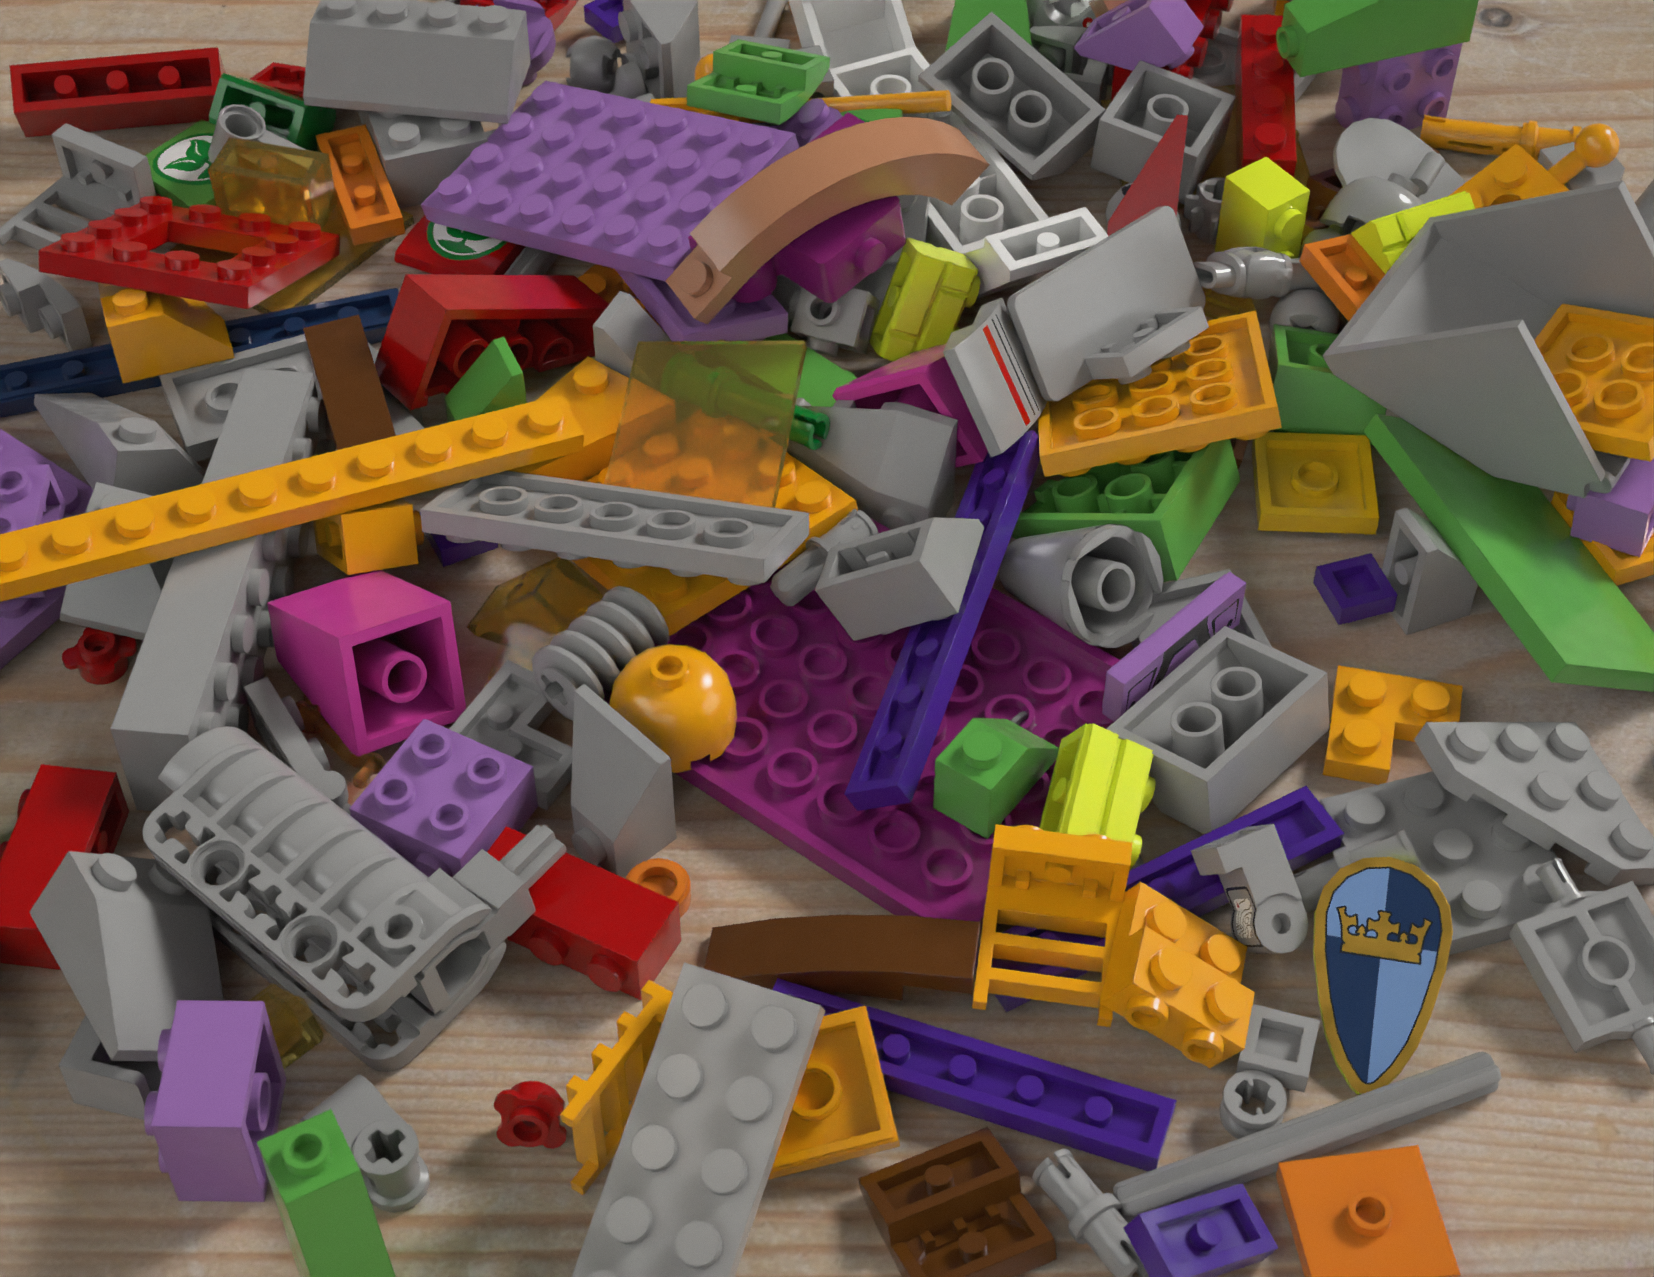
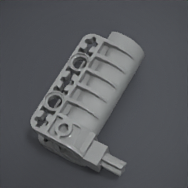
[142,726,567,1072]

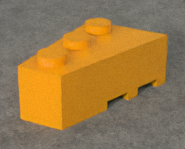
[507,356,678,482]

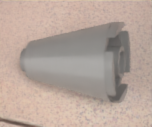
[999,524,1163,648]

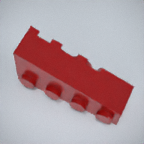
[374,274,609,410]

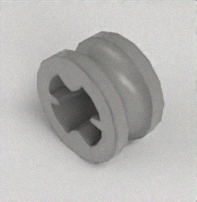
[1219,1070,1287,1139]

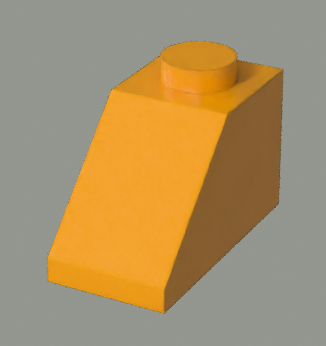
[313,498,424,575]

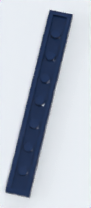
[0,288,399,418]

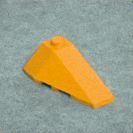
[98,283,235,384]

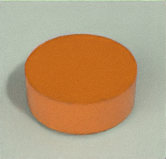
[626,858,691,918]

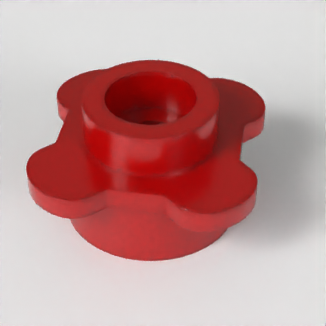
[62,627,137,685]
[494,1081,567,1149]

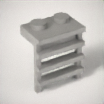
[0,123,156,250]

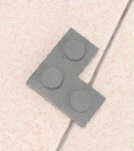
[449,660,573,810]

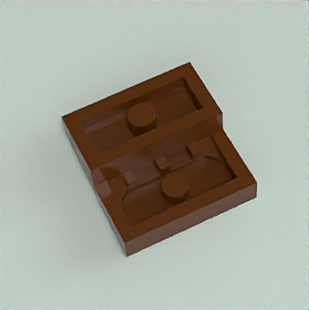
[858,1127,1057,1277]

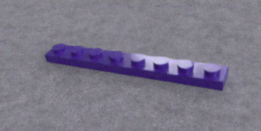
[844,430,1040,811]

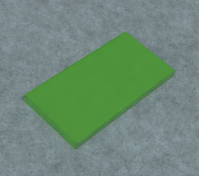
[1363,414,1654,692]

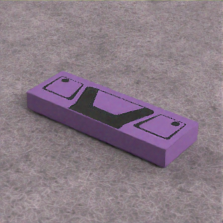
[1102,572,1246,722]

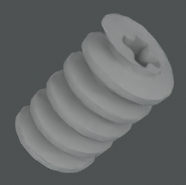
[532,586,669,721]

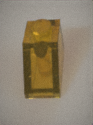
[466,557,604,657]

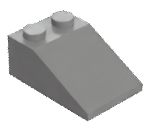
[29,851,224,1061]

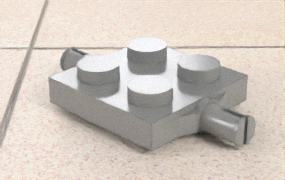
[1509,858,1654,1075]

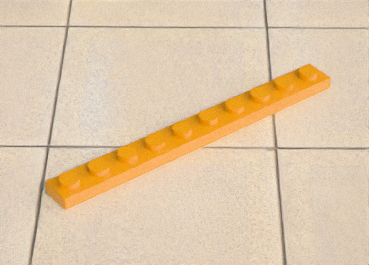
[0,395,584,602]

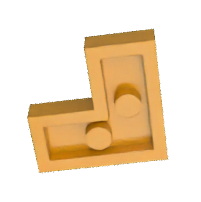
[1322,665,1463,785]

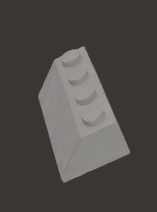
[303,0,531,124]

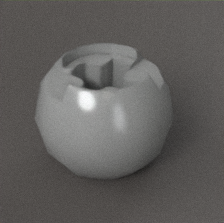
[566,35,622,94]
[1269,289,1340,335]

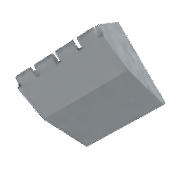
[1323,180,1654,498]

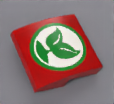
[394,215,525,275]

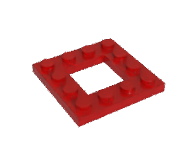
[38,196,340,309]

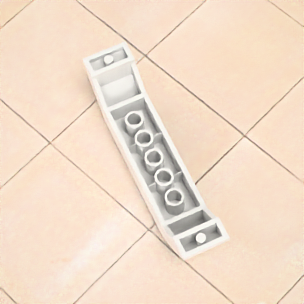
[788,0,1108,298]

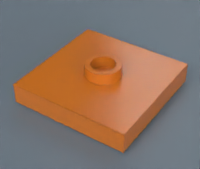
[1276,1145,1461,1277]

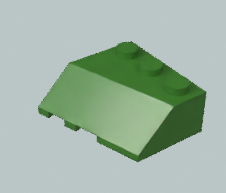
[1012,439,1241,582]

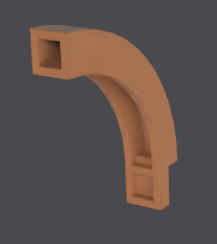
[666,117,990,324]

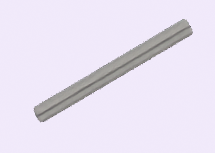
[1113,1052,1501,1223]

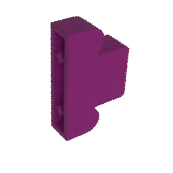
[688,112,906,303]

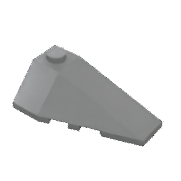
[34,393,206,496]
[745,397,958,530]

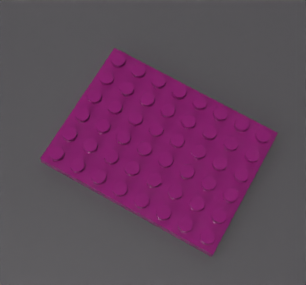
[603,517,1120,934]

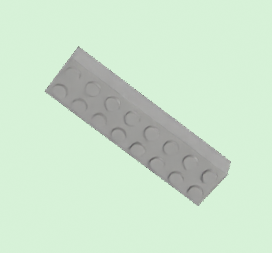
[110,368,336,811]

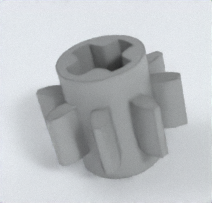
[1183,178,1225,244]

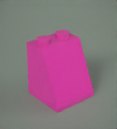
[832,343,988,468]
[267,570,466,756]

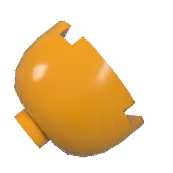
[610,644,737,773]

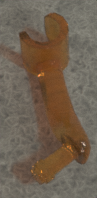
[295,694,385,789]

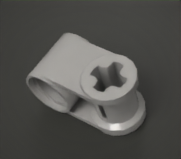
[300,1074,430,1212]

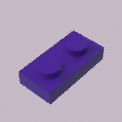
[1123,1183,1278,1277]

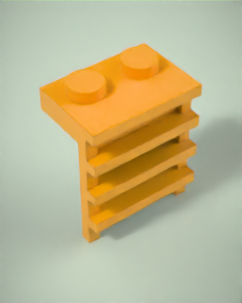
[972,824,1132,1027]
[561,980,673,1196]

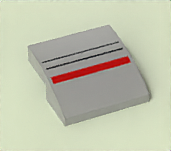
[943,298,1047,457]

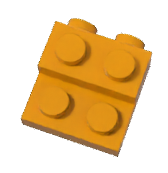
[1100,882,1255,1068]

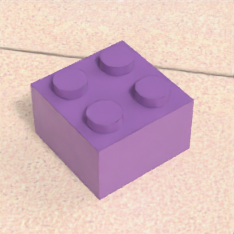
[144,1000,286,1202]

